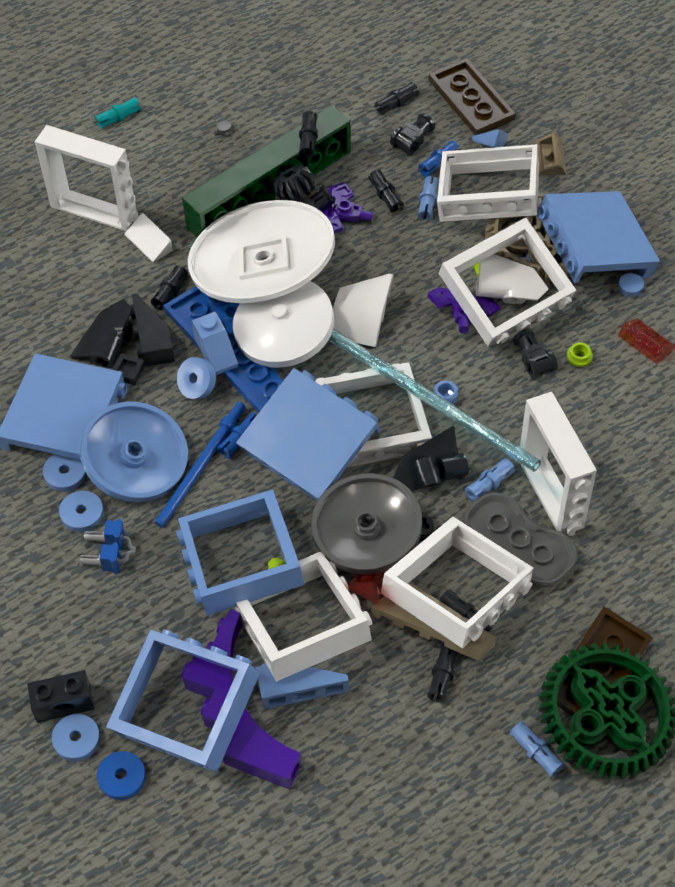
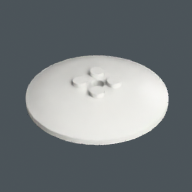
[188,200,335,303]

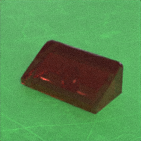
[618,318,675,364]
[348,572,385,604]

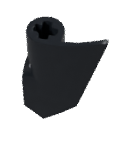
[70,299,133,369]
[393,426,469,491]

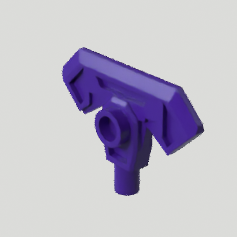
[321,182,373,234]
[427,287,501,333]

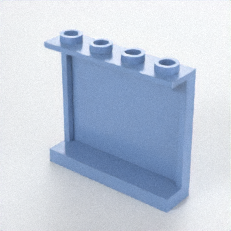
[537,191,660,283]
[0,354,127,460]
[236,368,381,502]

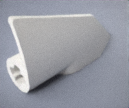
[476,254,548,304]

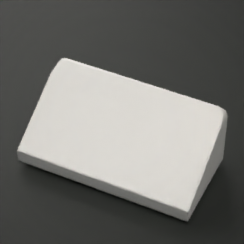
[125,213,173,263]

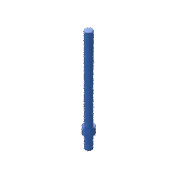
[154,401,246,528]

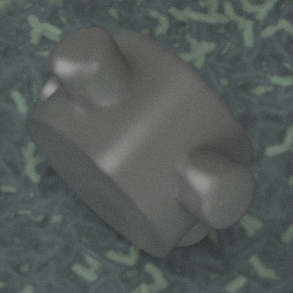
[214,121,234,137]

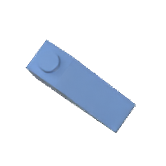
[255,663,349,709]

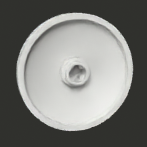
[233,281,335,368]

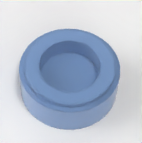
[618,273,644,297]

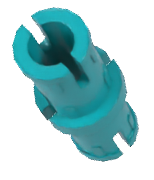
[94,97,141,129]

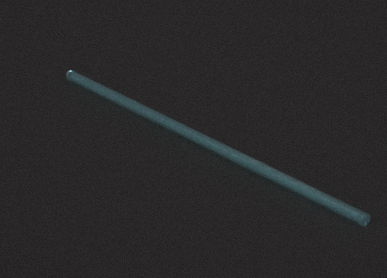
[188,241,541,472]

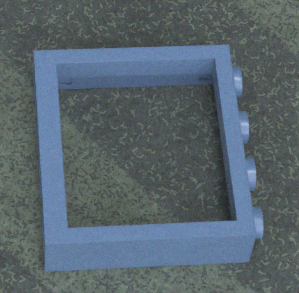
[176,489,305,615]
[106,629,260,773]

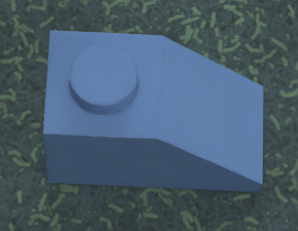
[192,312,238,375]

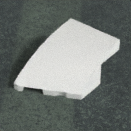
[330,274,393,347]

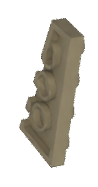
[371,582,497,661]

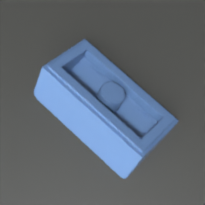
[472,130,508,148]

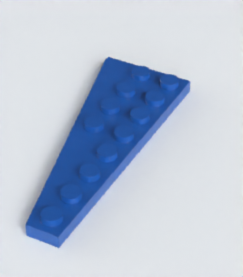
[163,286,283,413]

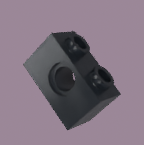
[27,670,95,723]

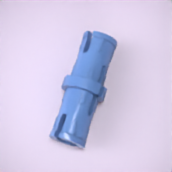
[417,176,439,220]
[465,458,515,502]
[510,721,565,778]

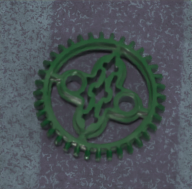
[538,642,675,780]

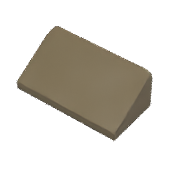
[535,132,567,175]

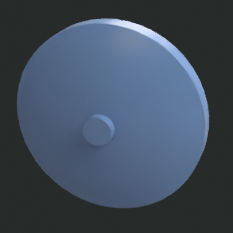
[80,402,188,502]

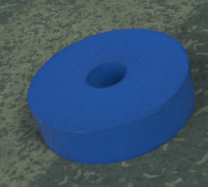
[97,751,146,800]

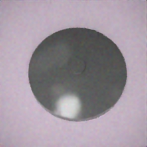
[311,473,423,575]

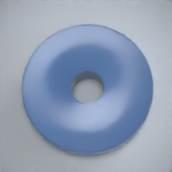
[177,357,216,399]
[43,454,87,492]
[59,491,104,532]
[52,714,100,762]

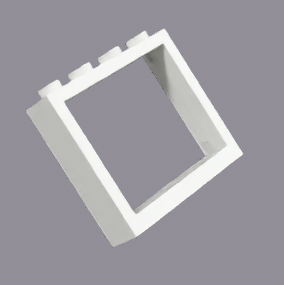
[35,125,138,231]
[437,144,539,222]
[439,218,576,347]
[315,362,432,467]
[518,392,597,536]
[381,517,534,649]
[234,552,372,682]

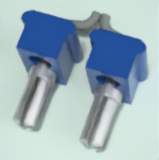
[80,519,136,574]

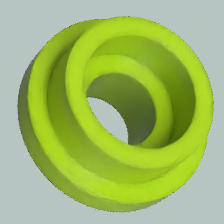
[567,342,593,367]

